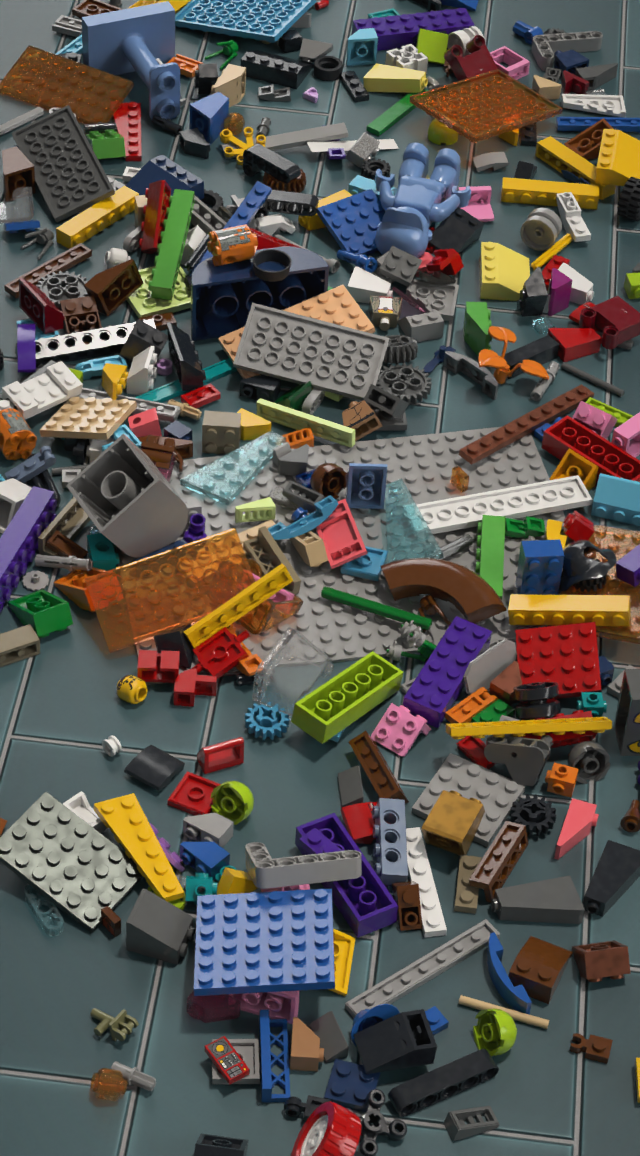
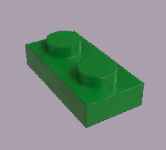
[471,699,515,723]

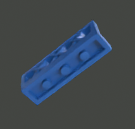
[259,1010,290,1102]

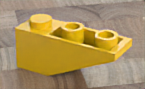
[102,363,129,400]

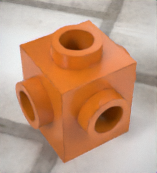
[545,762,579,798]

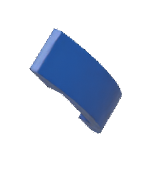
[487,932,532,1014]

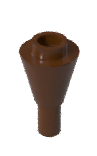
[620,800,640,833]

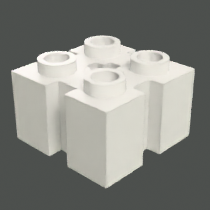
[385,44,428,74]

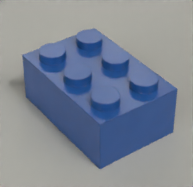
[515,539,564,595]

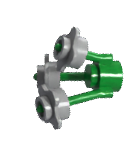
[386,620,436,664]

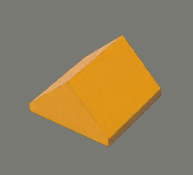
[550,448,599,491]

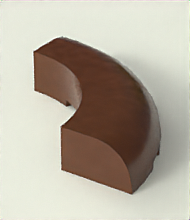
[380,558,507,624]

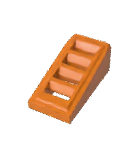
[274,427,314,449]

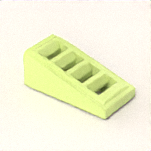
[235,497,276,523]

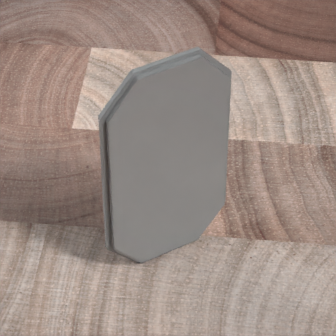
[463,639,517,695]

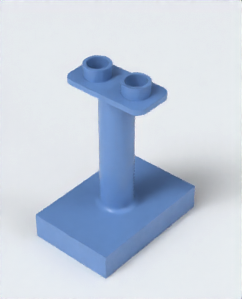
[82,1,180,120]

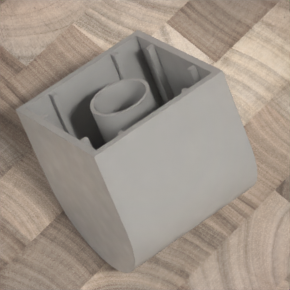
[66,434,188,558]

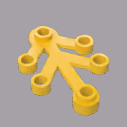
[220,127,266,165]

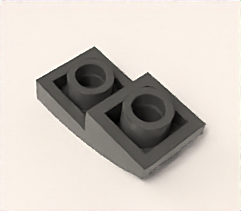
[543,67,562,83]

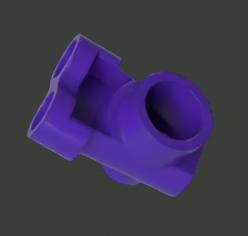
[183,513,207,546]

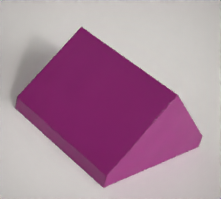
[548,268,573,316]

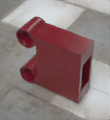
[444,35,501,92]
[579,296,640,349]

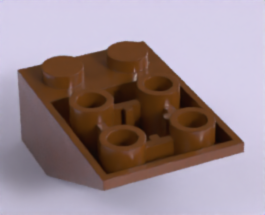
[58,295,105,347]

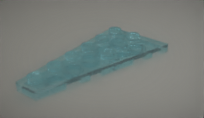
[180,431,286,505]
[385,478,444,563]

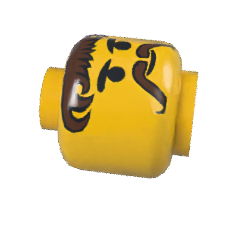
[117,675,148,704]

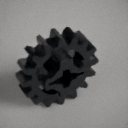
[509,795,556,836]

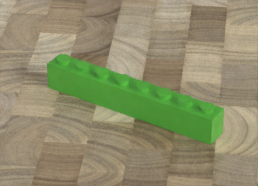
[148,189,195,300]

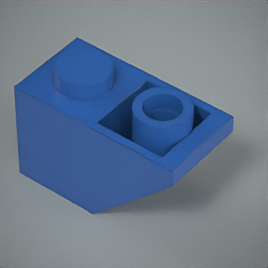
[180,842,230,880]

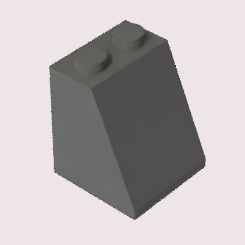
[126,889,196,965]

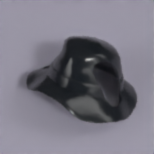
[559,540,617,591]

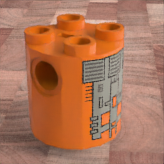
[207,224,258,266]
[0,408,37,460]

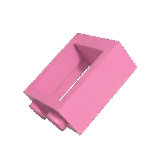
[490,46,530,84]
[611,412,640,458]

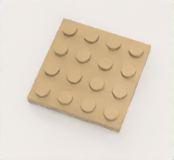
[39,397,137,440]

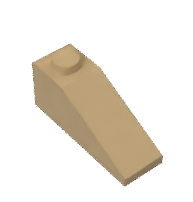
[289,531,328,567]

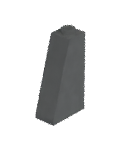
[491,875,585,924]

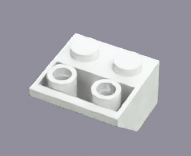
[127,346,157,395]

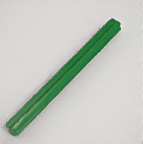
[321,586,432,630]

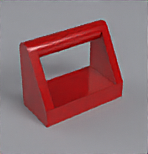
[197,737,244,774]

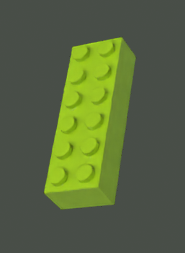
[291,651,404,744]

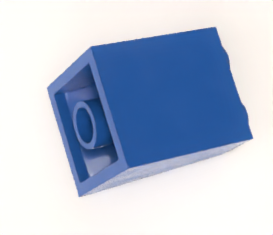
[189,92,229,145]

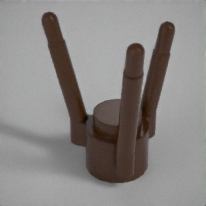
[418,595,451,633]

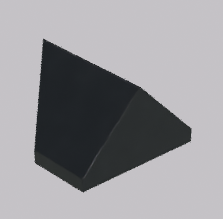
[153,624,194,669]

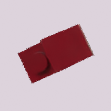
[561,70,589,95]

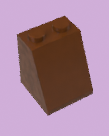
[2,146,36,202]

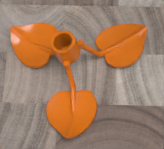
[478,326,549,384]

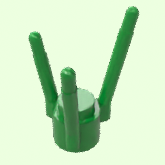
[205,40,239,70]

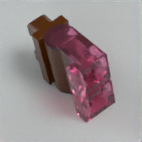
[140,435,176,483]

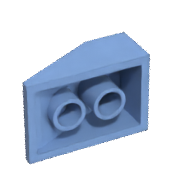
[346,463,387,509]

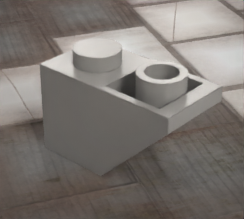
[183,813,234,848]

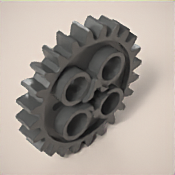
[36,271,88,308]
[376,363,432,406]

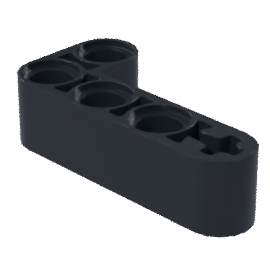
[243,144,301,183]
[254,190,319,220]

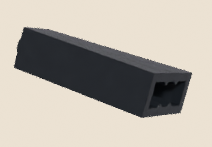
[583,840,640,917]

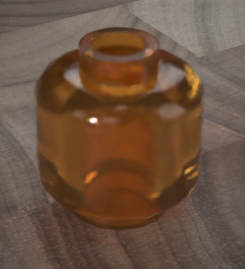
[223,112,245,135]
[90,1068,127,1101]

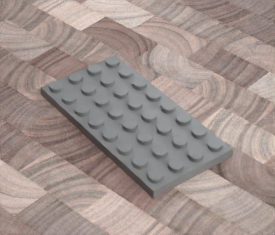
[233,303,390,400]

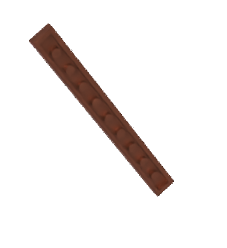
[459,384,594,465]

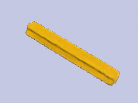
[531,233,573,270]

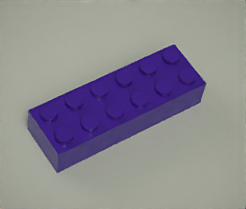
[403,616,492,729]
[295,813,398,938]

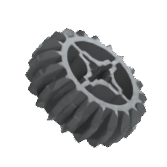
[383,335,418,364]

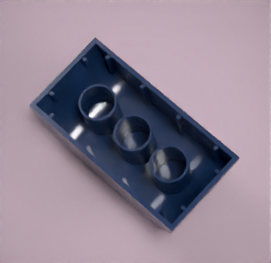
[191,246,329,341]

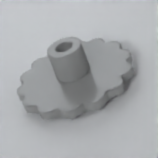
[22,571,49,591]

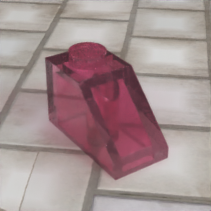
[187,991,241,1023]

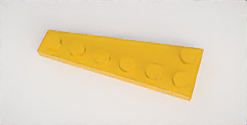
[93,793,184,902]

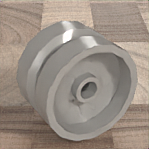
[520,208,562,251]

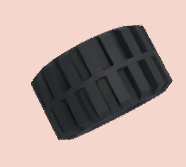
[617,177,640,222]

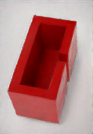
[563,510,595,541]
[137,650,180,683]

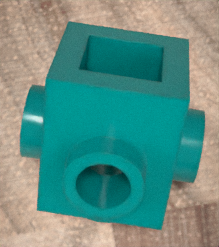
[576,692,607,717]
[185,873,217,905]

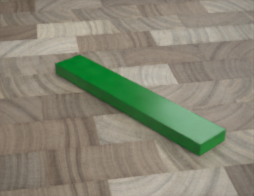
[366,89,429,136]

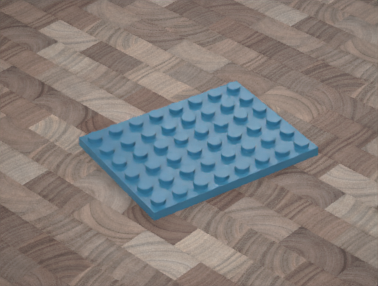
[175,0,316,43]

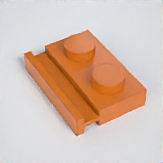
[167,54,203,78]

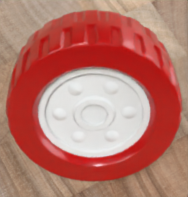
[291,1101,365,1156]

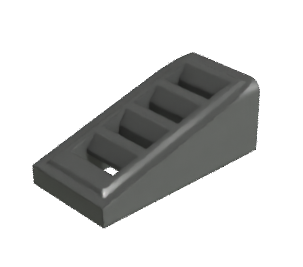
[282,480,324,514]
[444,1106,500,1141]

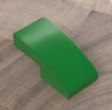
[505,516,546,538]

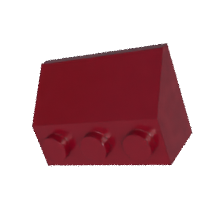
[19,278,65,334]

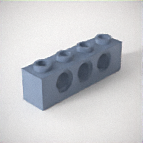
[372,798,408,886]

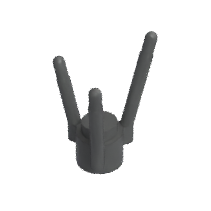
[21,227,54,260]

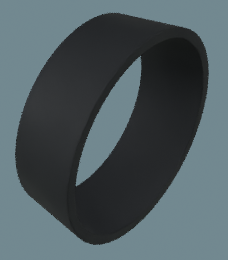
[253,249,292,282]

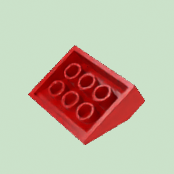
[139,180,171,255]

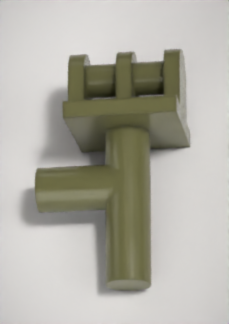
[90,1008,139,1041]

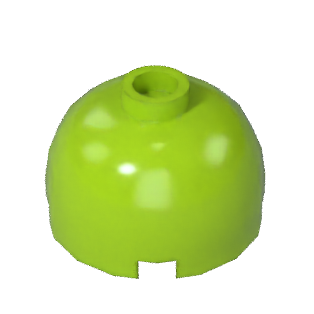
[428,116,459,145]
[210,781,254,825]
[473,1009,517,1056]

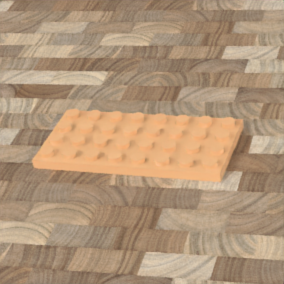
[218,285,375,379]

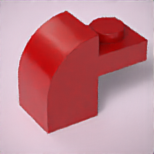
[426,249,464,275]
[174,669,217,707]

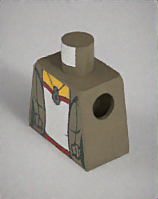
[369,296,402,331]

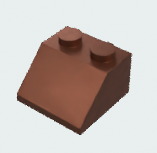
[572,940,631,982]

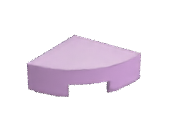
[303,87,318,103]

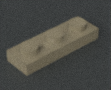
[454,854,482,914]

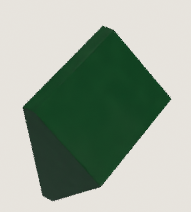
[273,381,312,412]

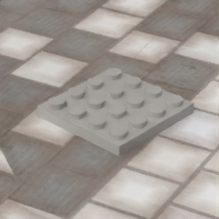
[411,753,525,847]

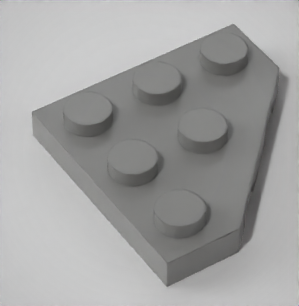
[406,279,459,321]

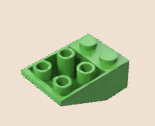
[85,129,126,159]
[463,302,492,356]

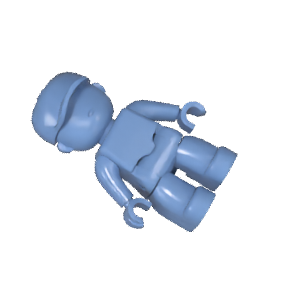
[375,142,471,258]

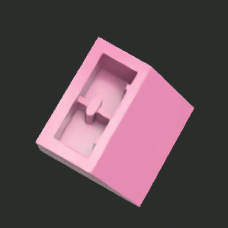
[572,401,618,439]

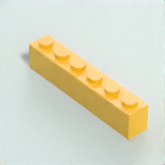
[535,136,616,200]
[501,177,599,210]
[56,186,139,249]
[508,594,631,626]

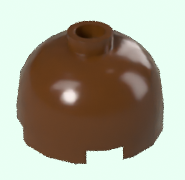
[310,463,347,499]

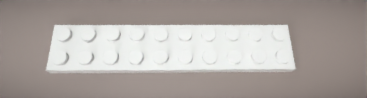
[403,475,593,537]

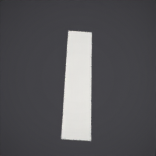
[307,139,399,152]

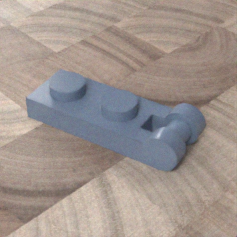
[5,446,56,483]

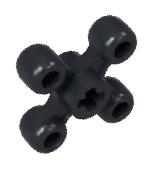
[346,1089,407,1156]

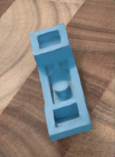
[268,495,338,540]

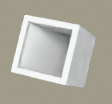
[0,478,32,534]

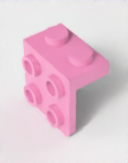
[458,186,494,222]
[371,703,431,757]

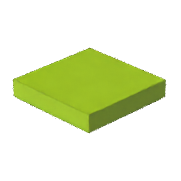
[416,28,449,65]

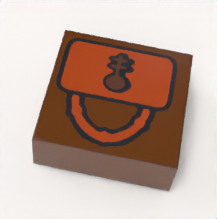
[101,906,121,937]

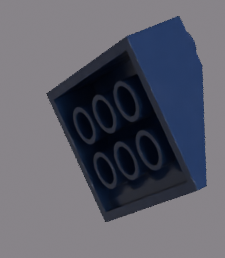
[125,155,204,200]

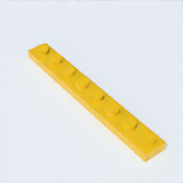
[446,717,612,739]

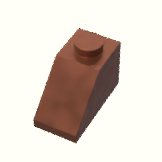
[489,661,522,706]

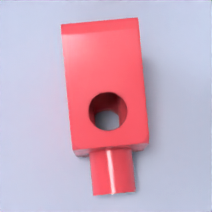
[128,408,162,438]

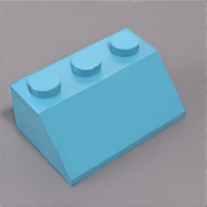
[591,473,640,526]

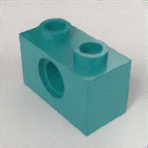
[87,533,119,573]

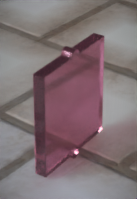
[392,287,426,313]

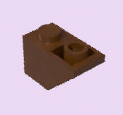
[392,881,422,931]

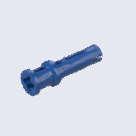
[337,249,377,273]

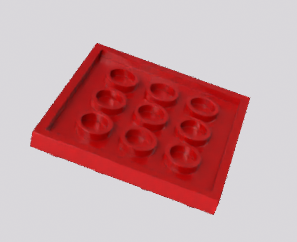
[515,622,602,702]

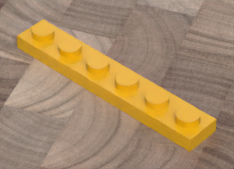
[184,564,293,649]

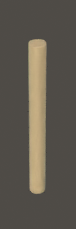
[458,995,550,1029]

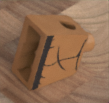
[342,400,382,441]

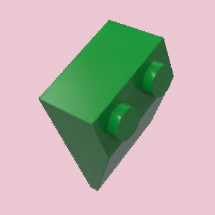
[8,589,73,638]

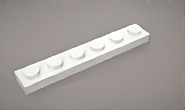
[406,827,447,938]

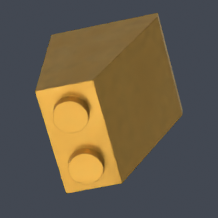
[421,790,485,855]

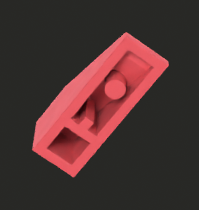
[554,798,599,860]

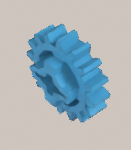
[245,701,290,740]

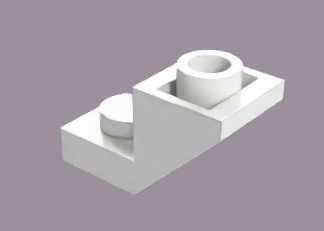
[256,213,296,236]

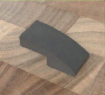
[258,85,291,102]

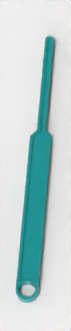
[61,358,238,440]

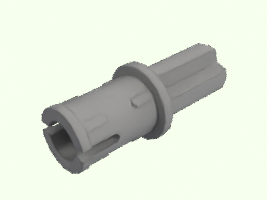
[110,1061,157,1091]

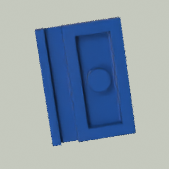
[4,220,40,233]

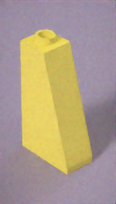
[363,63,428,93]

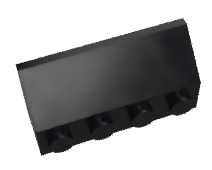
[167,323,206,391]

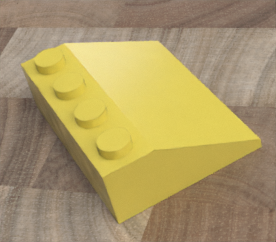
[479,242,530,301]

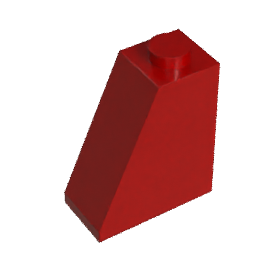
[547,328,602,362]

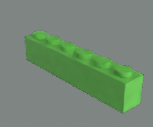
[475,515,505,600]

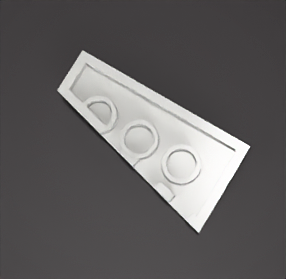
[561,94,626,118]

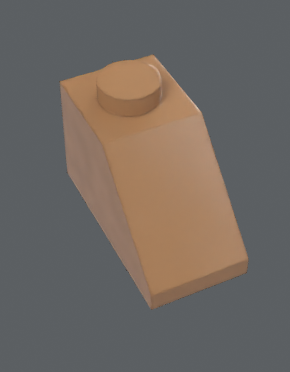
[290,1017,324,1072]

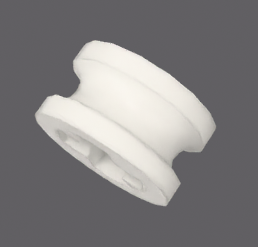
[102,735,122,757]

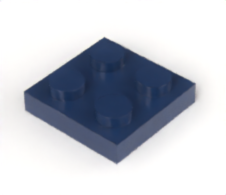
[324,1059,381,1113]

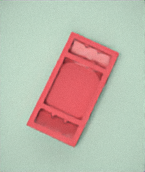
[316,499,368,569]

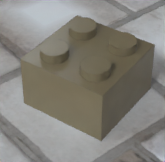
[202,411,241,455]

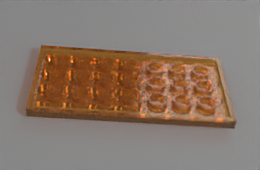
[0,45,134,124]
[84,528,255,653]

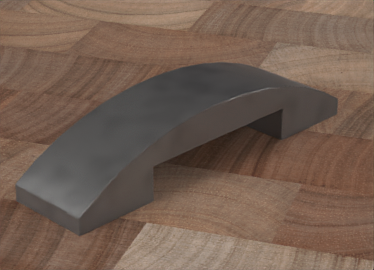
[443,351,498,400]

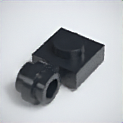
[284,1095,331,1121]

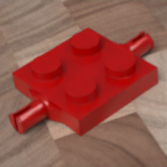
[191,627,251,679]

